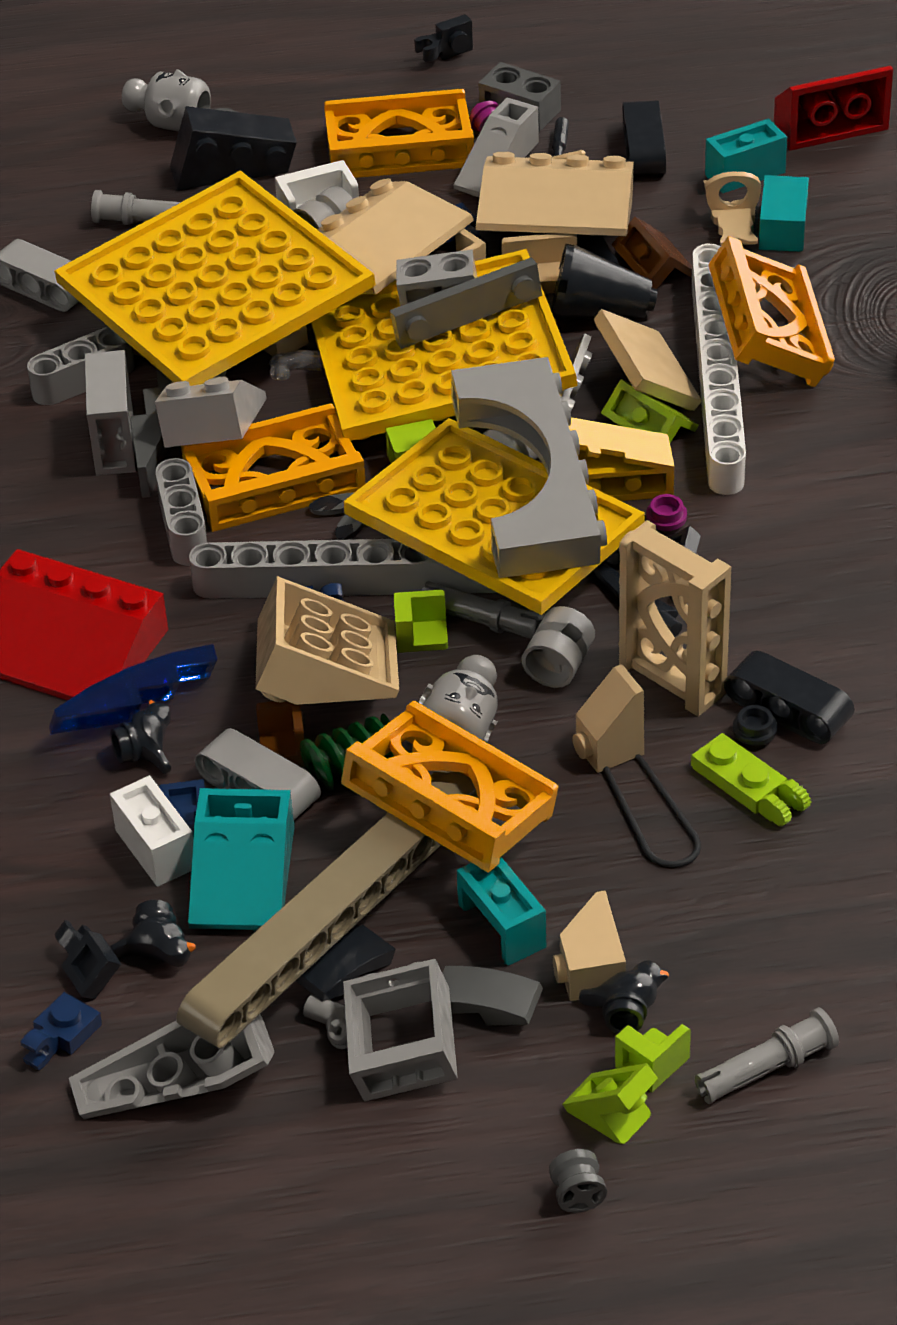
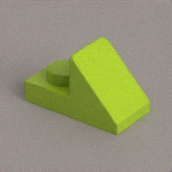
[562,1063,658,1144]

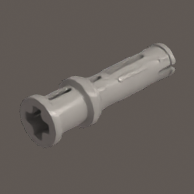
[91,190,181,225]
[694,1007,839,1104]

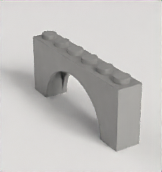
[451,357,607,578]

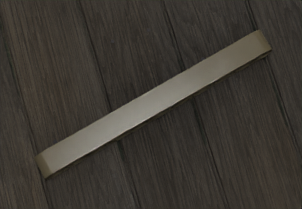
[176,771,478,1048]

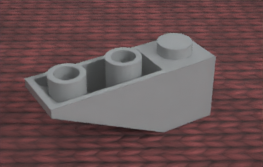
[454,97,539,197]

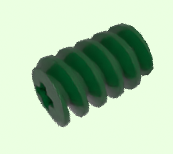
[300,713,394,790]

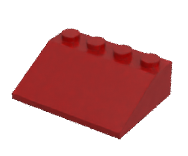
[0,549,168,713]

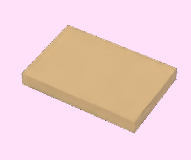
[594,309,702,411]

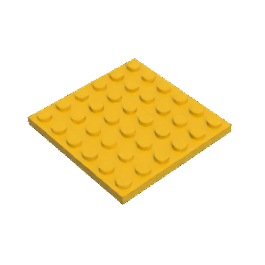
[54,171,376,386]
[311,249,578,441]

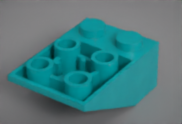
[188,788,294,930]

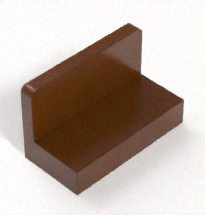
[612,216,692,289]

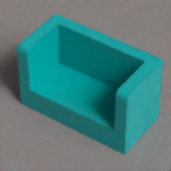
[705,118,787,193]
[759,175,809,252]
[457,857,547,965]

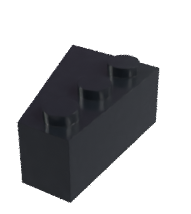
[170,106,297,190]

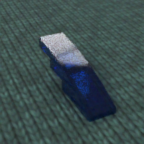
[49,644,218,735]

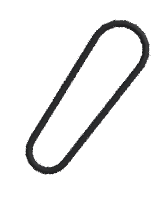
[603,754,701,868]

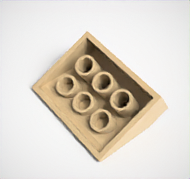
[476,152,634,236]
[317,178,474,294]
[255,576,399,705]

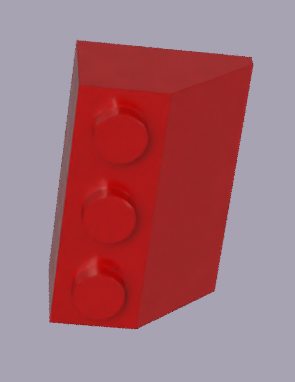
[774,65,894,151]

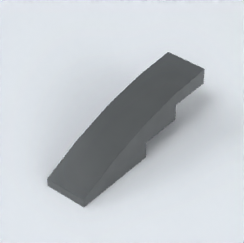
[131,368,173,498]

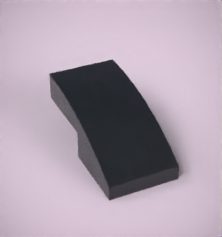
[296,925,396,1002]

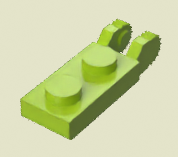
[691,733,812,826]

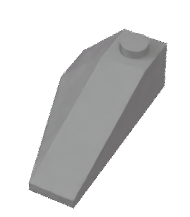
[69,1014,275,1119]

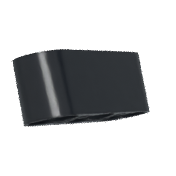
[622,100,666,176]
[724,651,855,744]

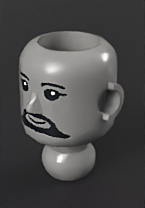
[122,69,211,132]
[418,655,498,743]

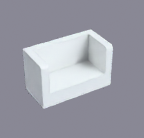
[275,160,359,211]
[110,775,193,887]

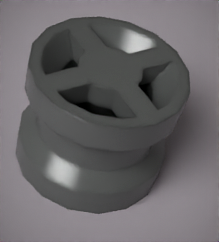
[549,1149,607,1213]

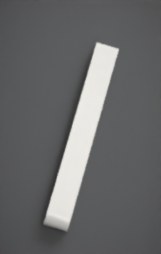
[692,244,746,495]

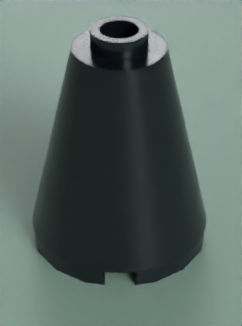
[551,244,658,320]

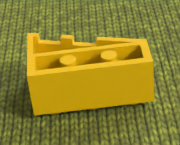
[569,417,674,501]

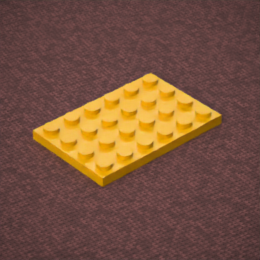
[344,418,645,615]

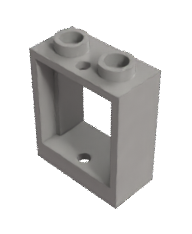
[85,350,136,476]
[343,959,458,1102]

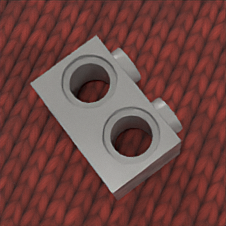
[396,249,477,306]

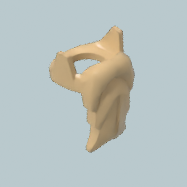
[703,171,761,245]

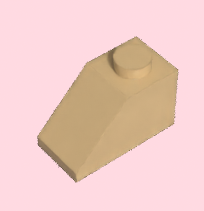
[572,664,644,773]
[553,891,626,1001]

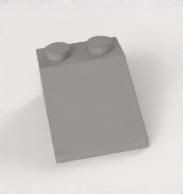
[155,377,267,447]

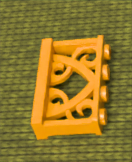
[324,89,474,178]
[708,236,835,387]
[181,403,366,532]
[341,701,558,873]

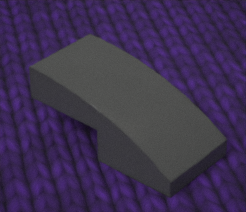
[430,966,543,1026]

